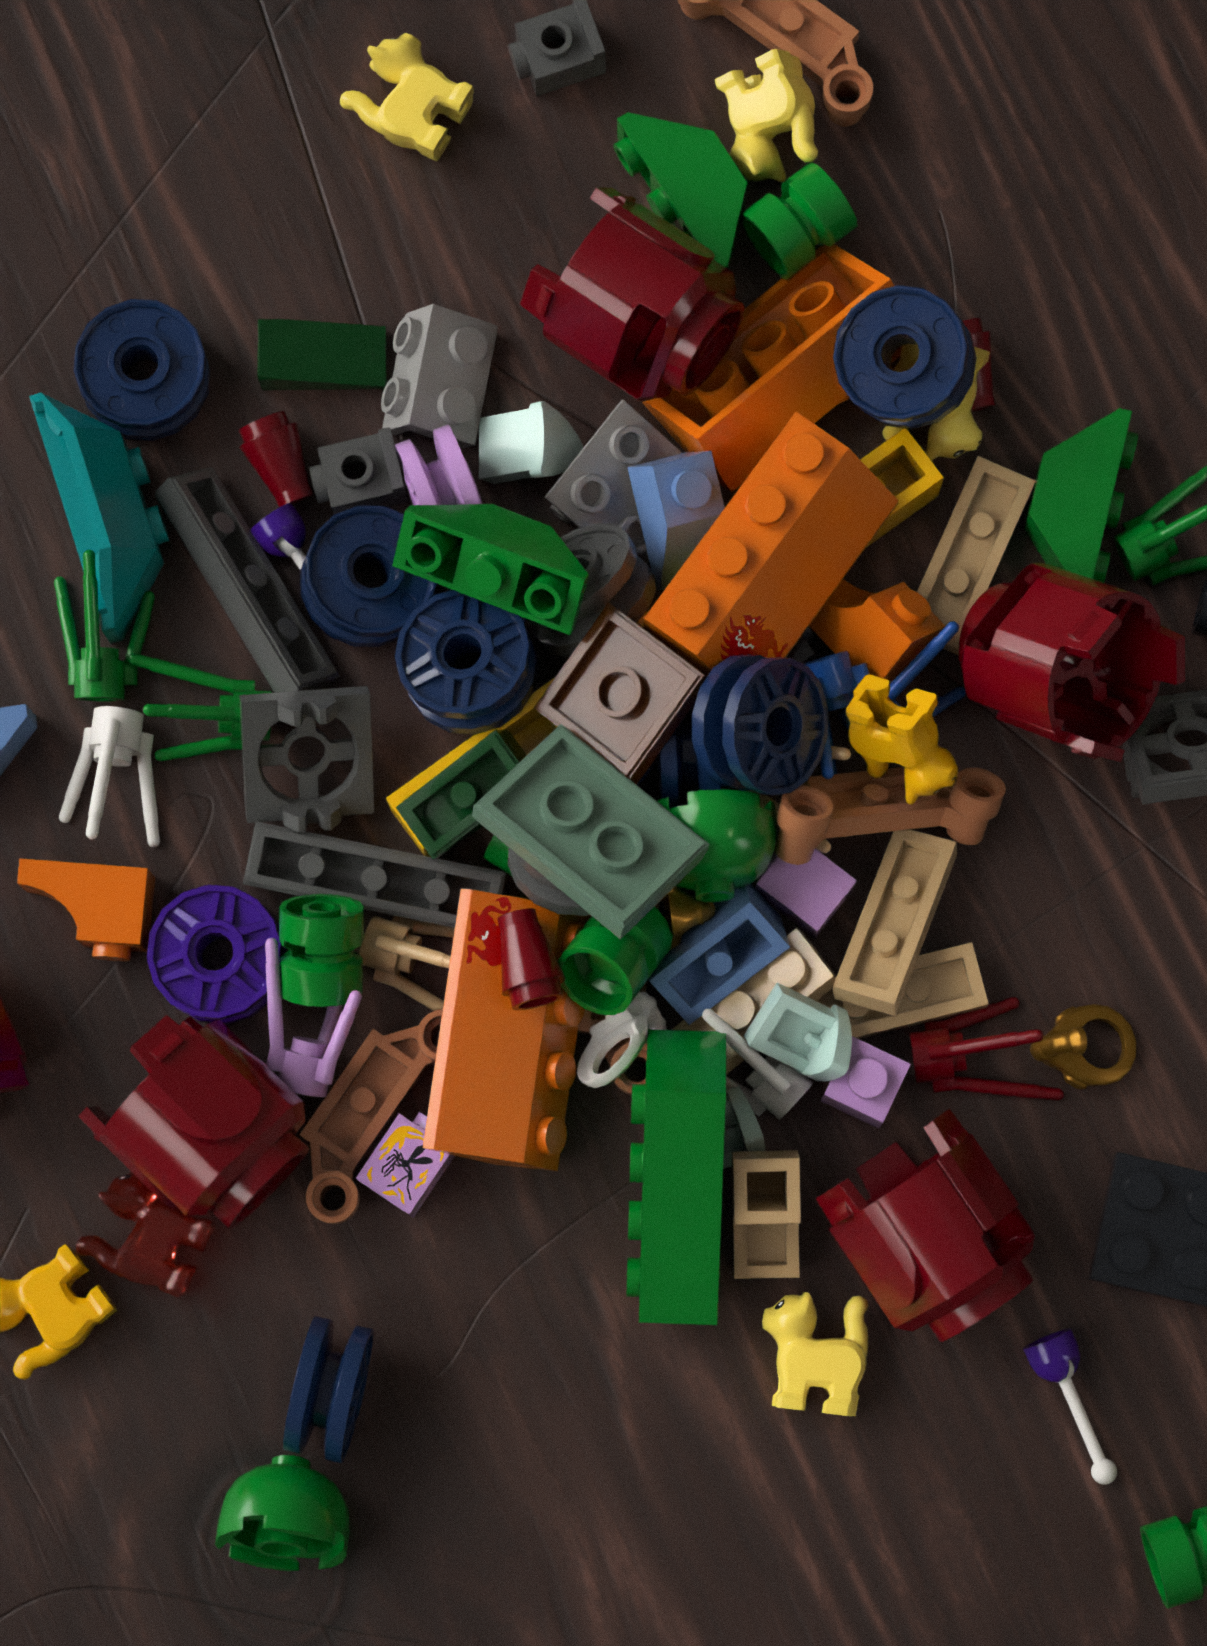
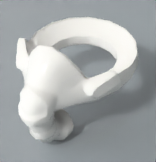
[577,991,667,1088]

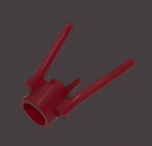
[910,997,1064,1101]

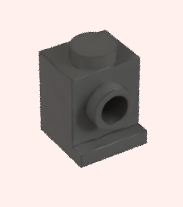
[508,0,606,97]
[309,427,408,514]

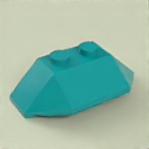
[29,392,169,644]

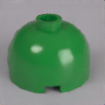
[657,789,777,902]
[215,1455,349,1571]

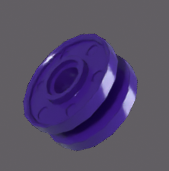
[147,884,288,1025]

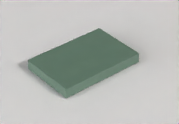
[472,724,709,940]

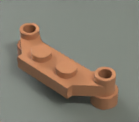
[677,0,873,127]
[774,767,1006,865]
[300,1009,443,1224]

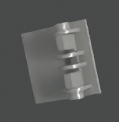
[544,400,682,564]

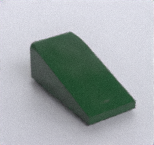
[257,319,386,391]
[396,729,527,860]

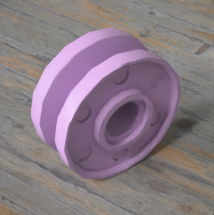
[395,425,483,505]

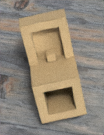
[732,1150,801,1279]

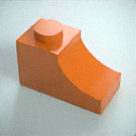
[809,579,945,683]
[17,858,156,961]

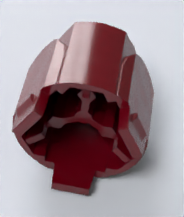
[520,187,745,402]
[959,563,1185,762]
[78,1015,309,1229]
[816,1108,1035,1342]

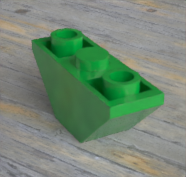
[613,112,747,270]
[1024,408,1139,583]
[392,504,589,635]

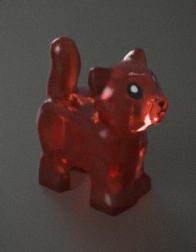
[76,1172,215,1299]

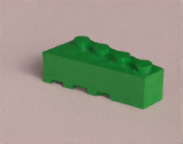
[626,1029,726,1325]

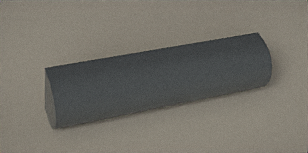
[155,467,340,693]
[243,822,508,928]

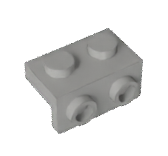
[381,304,498,448]

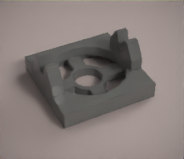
[239,686,374,832]
[1123,689,1207,805]

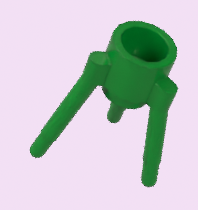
[1113,465,1207,586]
[54,550,155,702]
[128,653,272,761]

